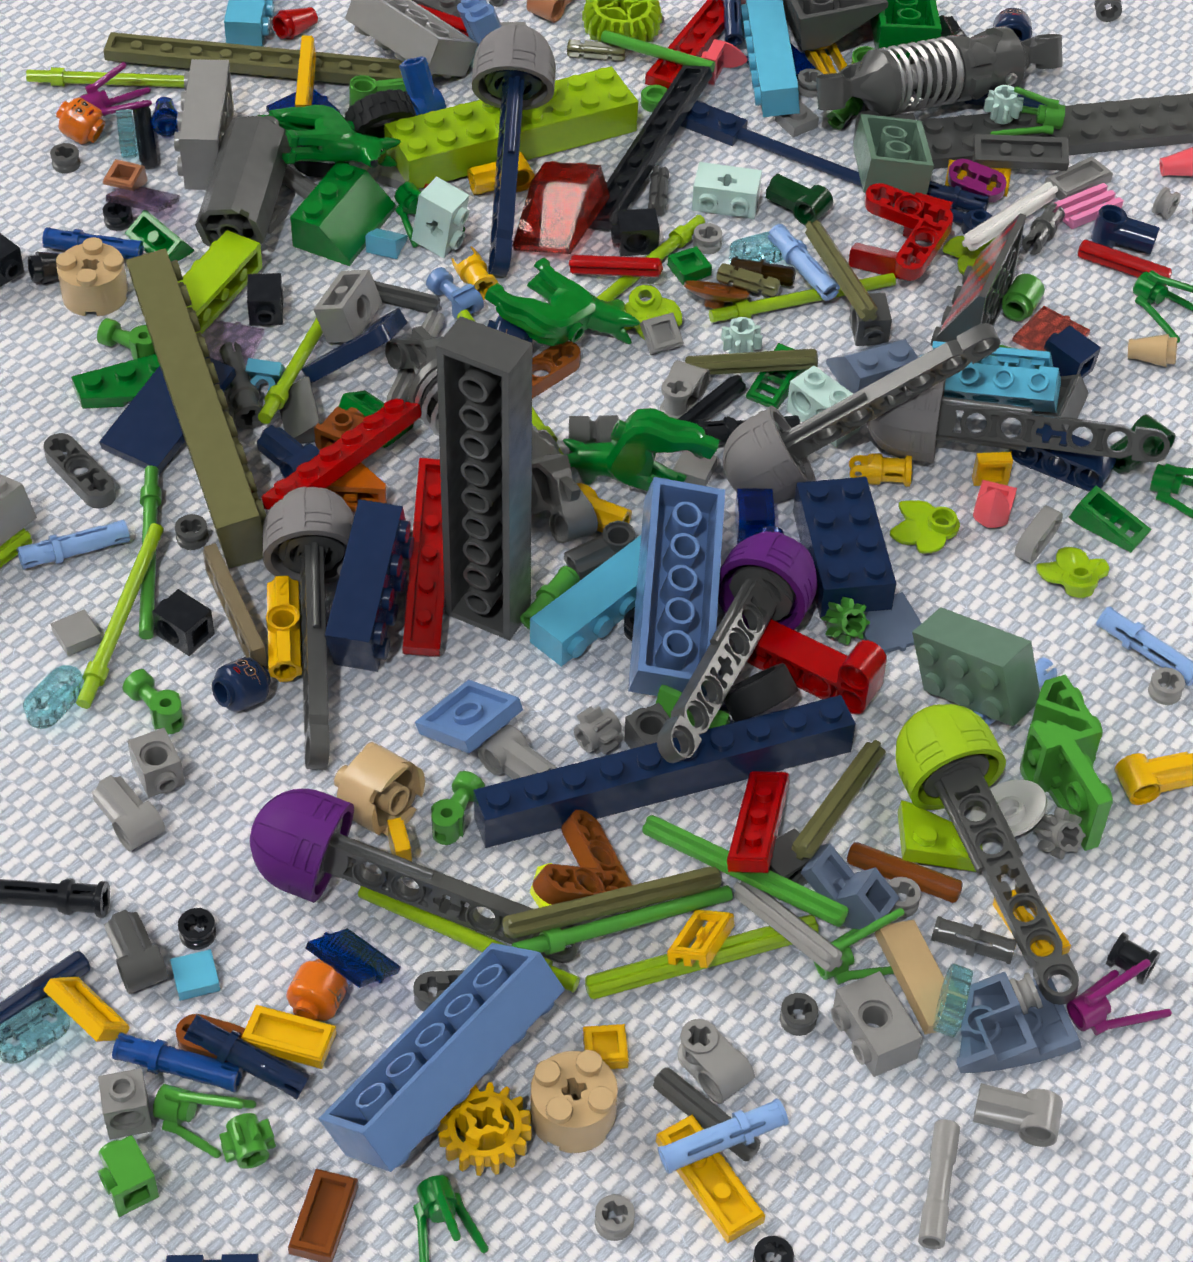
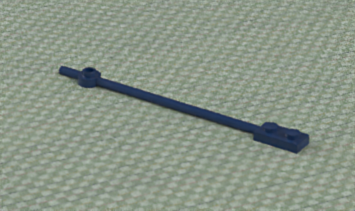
[681,101,1025,247]

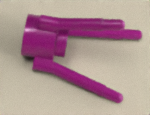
[80,62,152,117]
[1067,959,1172,1036]

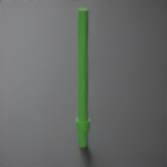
[139,466,162,640]
[512,885,733,955]

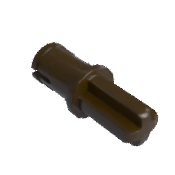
[730,257,796,286]

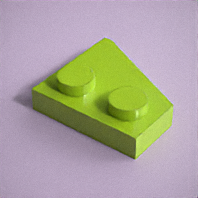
[897,800,983,873]

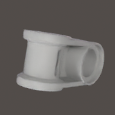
[660,360,710,419]
[677,1019,755,1104]

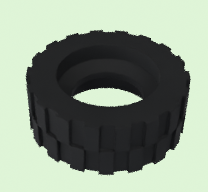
[344,89,417,138]

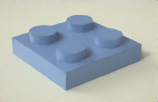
[415,679,523,754]

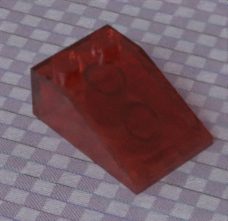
[512,161,610,254]

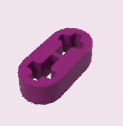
[947,158,1007,202]

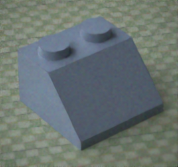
[826,339,919,394]

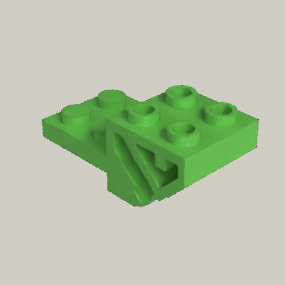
[1020,674,1113,851]

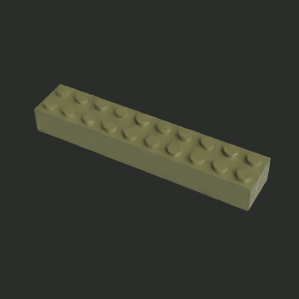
[126,248,266,569]

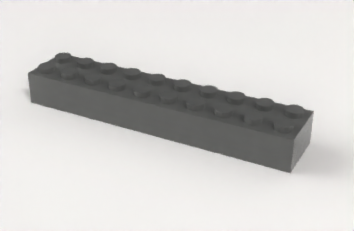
[436,316,532,641]

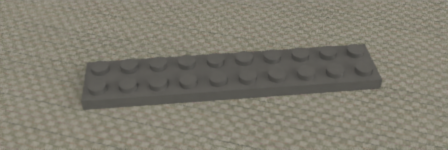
[920,93,1193,169]

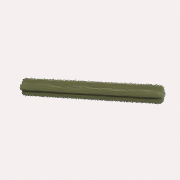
[792,740,886,861]

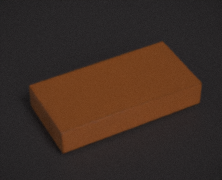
[288,1169,359,1262]

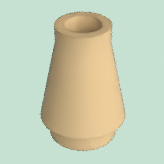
[1128,334,1177,367]

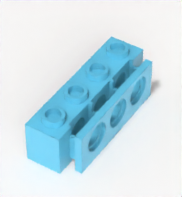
[920,341,1061,413]

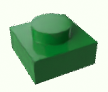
[667,246,712,285]

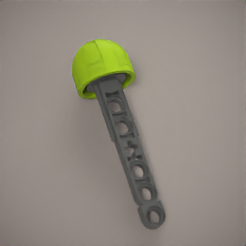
[895,704,1079,1005]

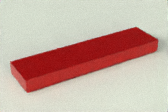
[727,771,789,873]

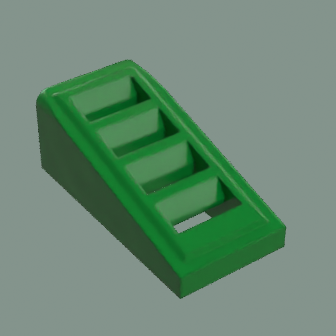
[746,343,808,409]
[1068,485,1152,553]

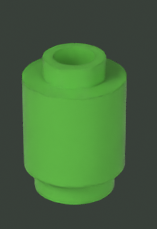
[1002,274,1045,321]

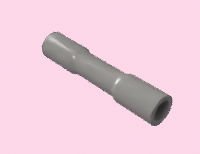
[918,1120,960,1249]

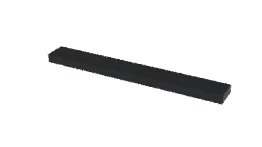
[583,65,713,230]

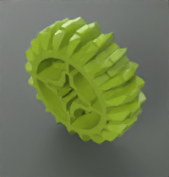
[582,0,662,46]

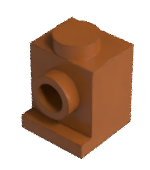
[314,407,364,450]

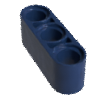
[1009,424,1116,491]

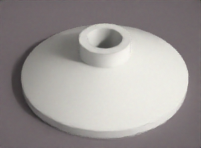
[970,780,1048,837]

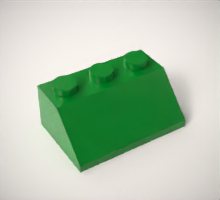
[290,162,396,266]

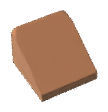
[103,159,148,191]

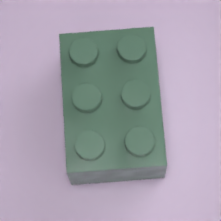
[853,114,934,195]
[912,607,1040,726]

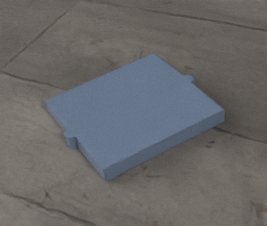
[862,592,922,653]

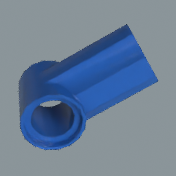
[399,56,446,115]

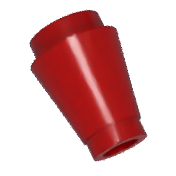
[272,7,318,40]

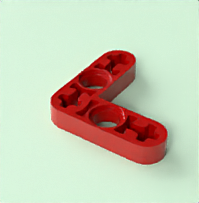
[864,183,953,281]

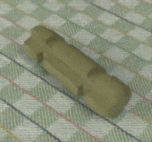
[567,39,626,62]
[716,263,780,297]

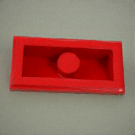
[848,242,916,281]

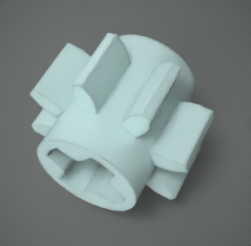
[984,85,1024,124]
[721,317,763,354]

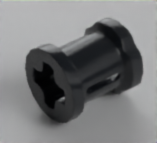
[1106,932,1160,985]

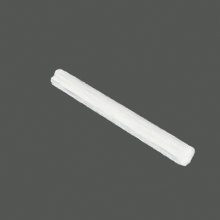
[962,182,1058,251]

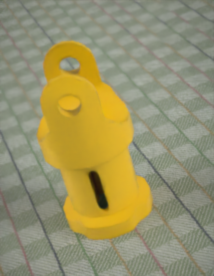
[451,246,498,300]
[849,453,912,487]

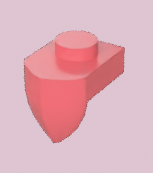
[701,39,748,85]
[973,480,1017,528]

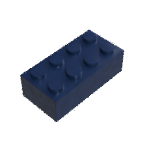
[793,477,897,619]
[325,499,414,672]

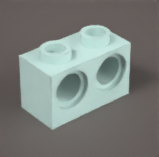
[787,366,860,447]

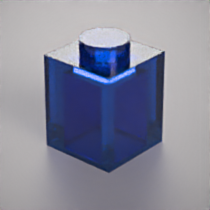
[735,488,775,544]

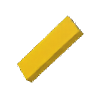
[295,35,317,107]
[656,1114,765,1244]

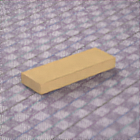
[874,920,964,1034]

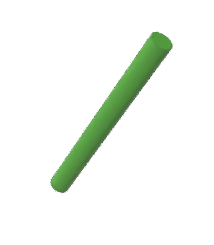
[601,30,715,72]

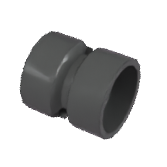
[569,415,619,453]

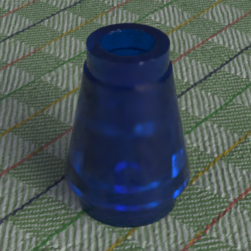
[151,97,178,137]

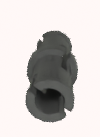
[1022,204,1065,255]
[931,916,1017,964]

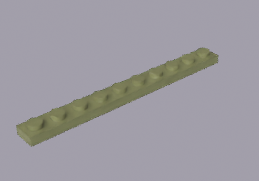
[103,32,403,84]

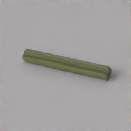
[685,349,818,375]

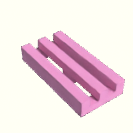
[1053,183,1124,229]

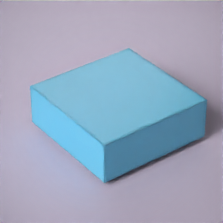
[170,949,221,1001]

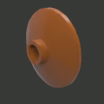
[684,281,750,309]

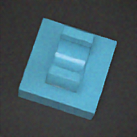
[245,358,286,391]

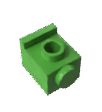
[97,1135,159,1217]

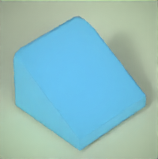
[365,228,408,259]

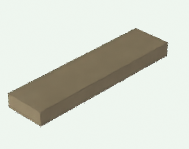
[203,543,268,670]

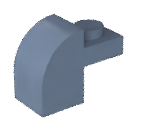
[800,843,900,929]

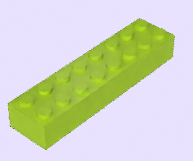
[384,66,639,189]

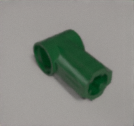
[765,173,834,225]
[1110,414,1176,474]

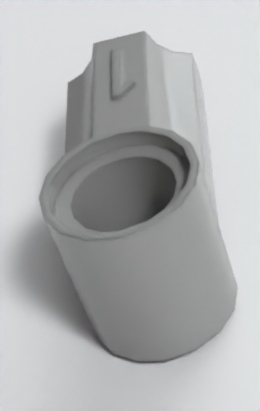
[477,725,557,779]
[92,775,165,852]
[973,1084,1063,1147]

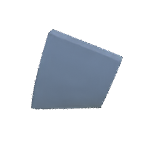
[956,971,1082,1073]

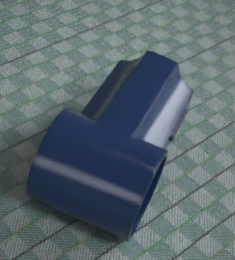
[1091,205,1160,255]
[257,425,320,479]

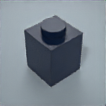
[1044,325,1101,379]

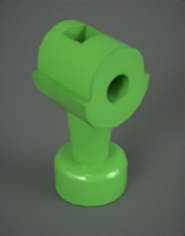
[97,318,155,359]
[122,669,184,734]
[431,771,485,845]

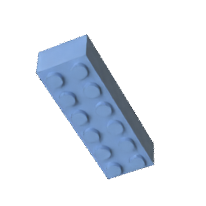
[628,477,725,697]
[318,942,565,1172]

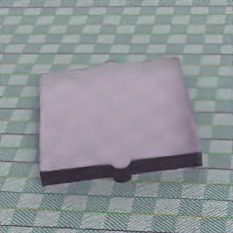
[106,187,180,213]
[204,320,264,365]

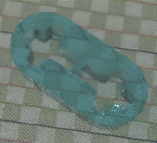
[116,109,138,158]
[729,231,783,264]
[23,665,84,729]
[933,963,973,1038]
[0,997,70,1064]

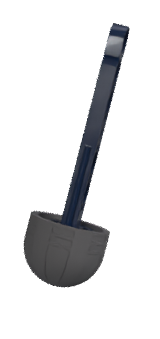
[472,24,556,277]

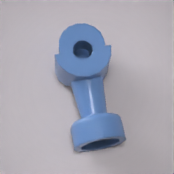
[426,267,484,319]

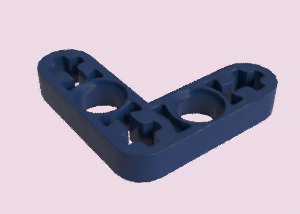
[301,308,408,383]

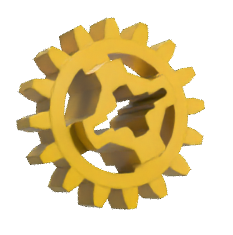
[438,1082,532,1176]

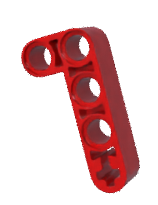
[747,619,887,714]

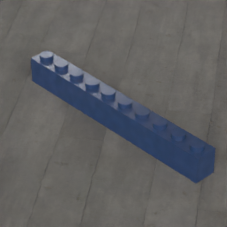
[473,695,856,848]

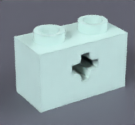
[692,162,762,219]
[411,176,470,258]

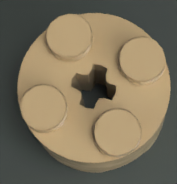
[56,237,128,316]
[334,742,425,836]
[530,1050,618,1153]

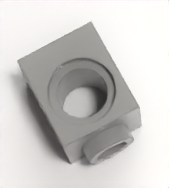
[127,728,185,798]
[98,1068,153,1140]

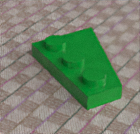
[71,353,160,409]

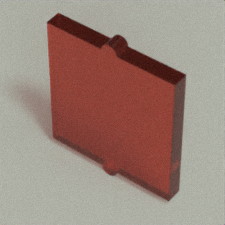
[1012,306,1090,351]

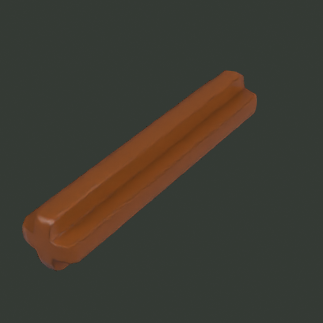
[847,842,963,903]

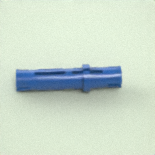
[42,227,144,259]
[112,1032,243,1093]

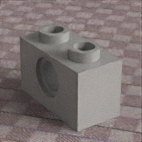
[313,270,382,343]
[831,971,922,1077]

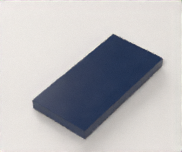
[99,357,236,475]

